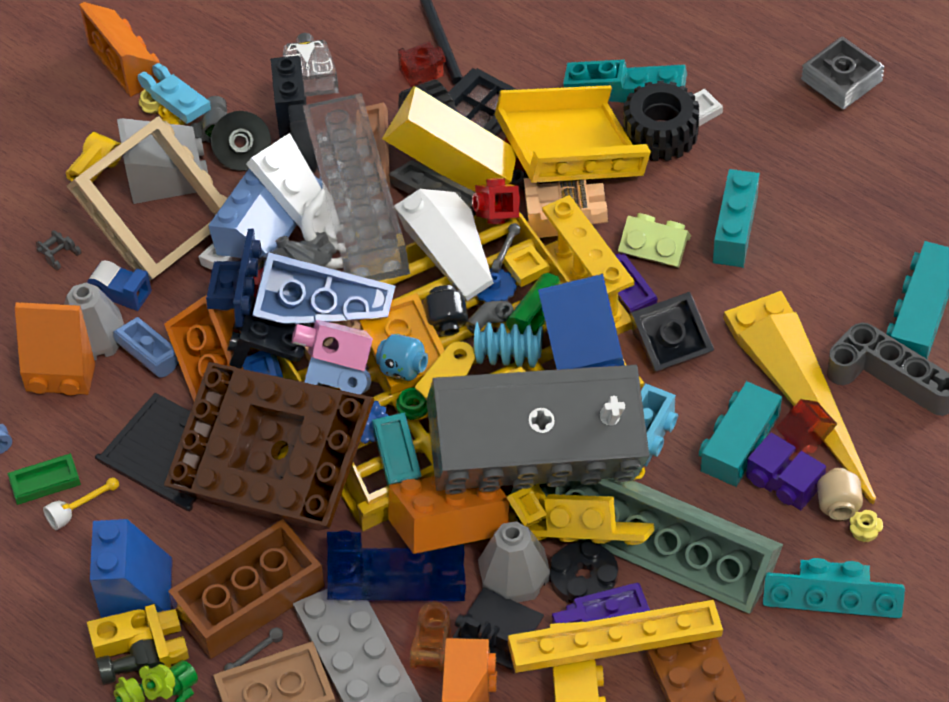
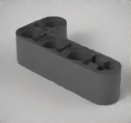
[827,323,949,416]

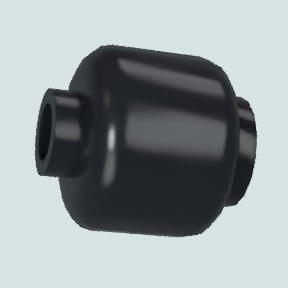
[423,285,468,336]

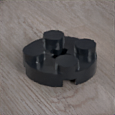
[550,539,618,603]

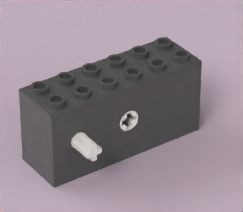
[427,365,649,494]

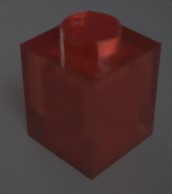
[776,399,837,453]

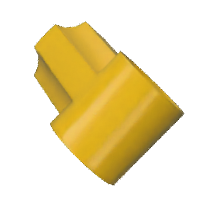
[66,132,122,183]

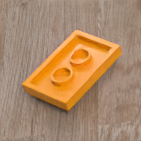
[358,293,445,394]

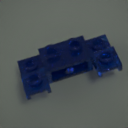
[327,530,466,601]

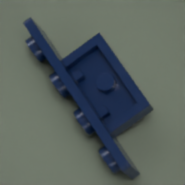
[206,228,261,327]

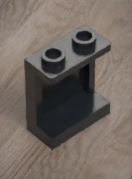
[270,55,310,139]

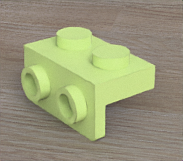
[618,213,691,268]

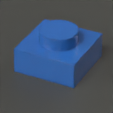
[243,350,283,378]

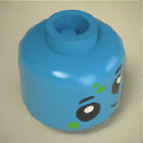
[376,334,428,381]

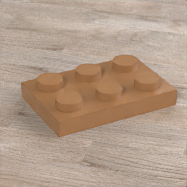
[213,641,336,702]

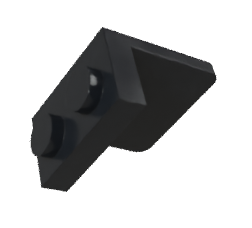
[227,296,311,369]

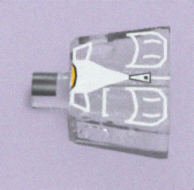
[283,33,339,96]

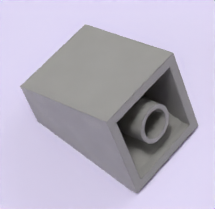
[117,118,208,204]

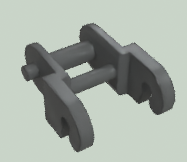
[36,230,81,271]

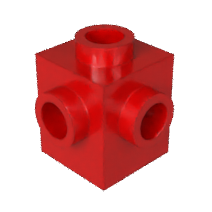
[472,178,520,224]

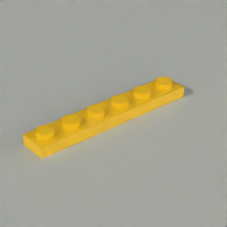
[508,600,723,673]

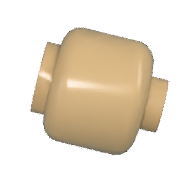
[817,468,863,520]

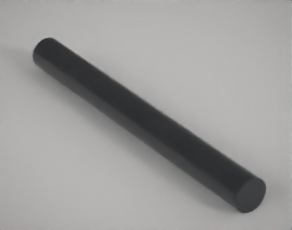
[420,0,463,85]

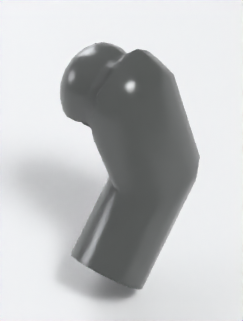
[466,301,514,333]

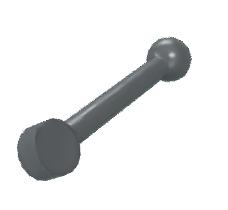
[492,223,520,273]
[224,627,283,671]

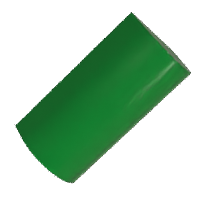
[506,273,560,335]

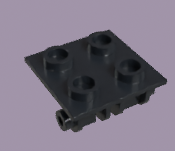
[452,587,544,670]

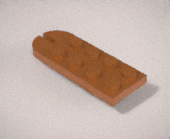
[644,600,747,702]

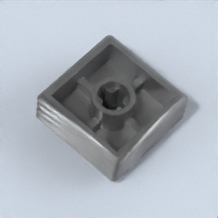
[801,37,885,109]

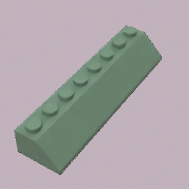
[509,478,783,614]

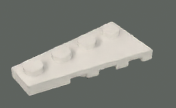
[246,133,350,251]

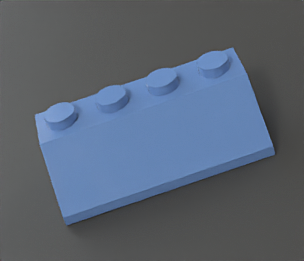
[208,168,323,260]

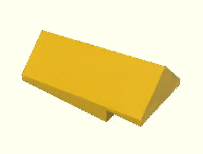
[382,86,517,192]

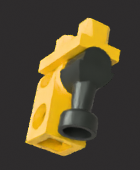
[87,604,189,685]

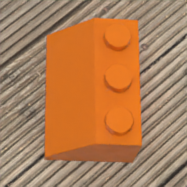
[79,2,160,97]

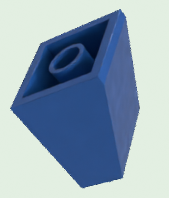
[538,274,624,370]
[90,519,173,618]

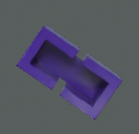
[746,432,826,511]

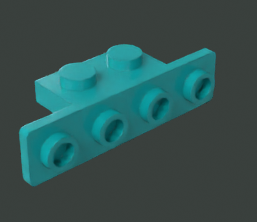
[763,558,905,618]

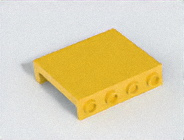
[494,85,651,183]

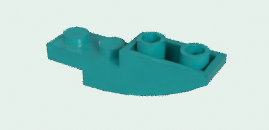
[563,59,687,103]

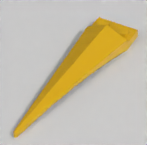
[723,291,876,504]

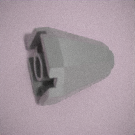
[64,283,124,360]
[478,521,550,602]

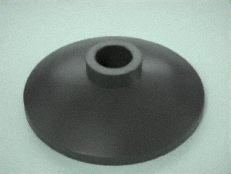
[211,111,271,171]

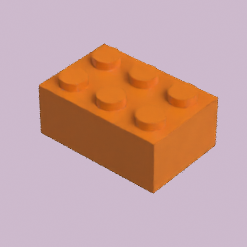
[388,476,510,554]

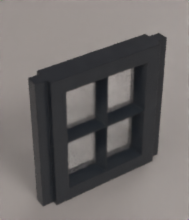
[449,68,518,136]

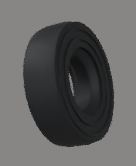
[290,120,317,173]

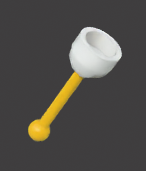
[43,477,119,530]

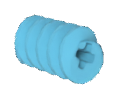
[474,322,543,368]

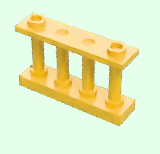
[542,195,634,335]

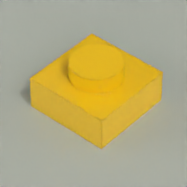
[504,245,549,287]

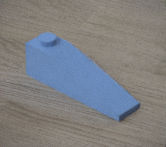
[252,252,395,324]

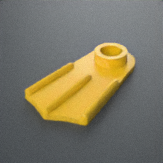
[415,342,475,400]

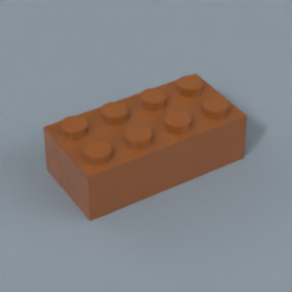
[168,519,325,659]

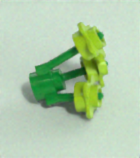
[114,660,198,702]

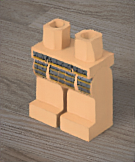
[524,178,608,238]

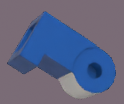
[87,260,152,311]

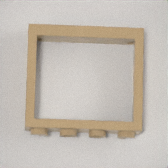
[67,116,227,281]

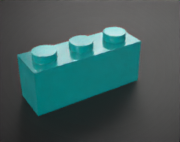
[713,169,760,268]
[698,381,782,487]

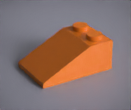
[164,295,244,401]
[15,302,96,395]
[442,638,497,702]

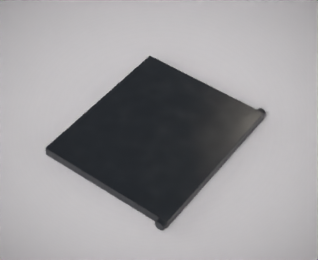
[95,393,197,512]

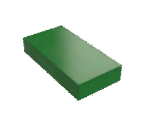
[7,453,81,505]

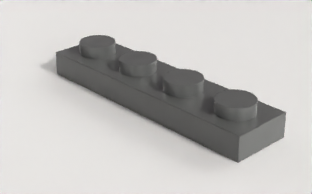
[388,160,476,216]

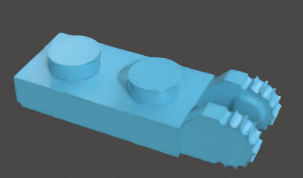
[137,63,211,124]

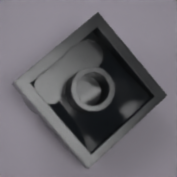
[629,292,714,373]

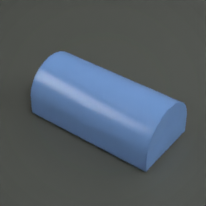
[113,317,179,378]

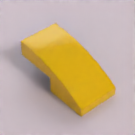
[507,484,547,527]

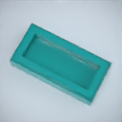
[371,412,422,487]

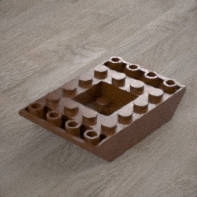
[164,362,375,531]

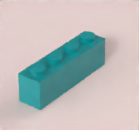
[886,241,949,360]

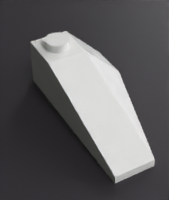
[394,189,494,301]

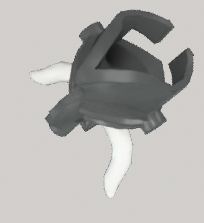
[258,189,356,270]

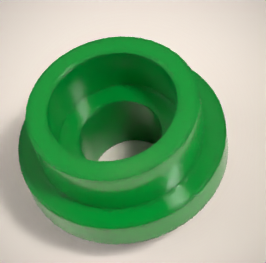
[396,387,428,420]

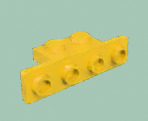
[521,494,654,545]

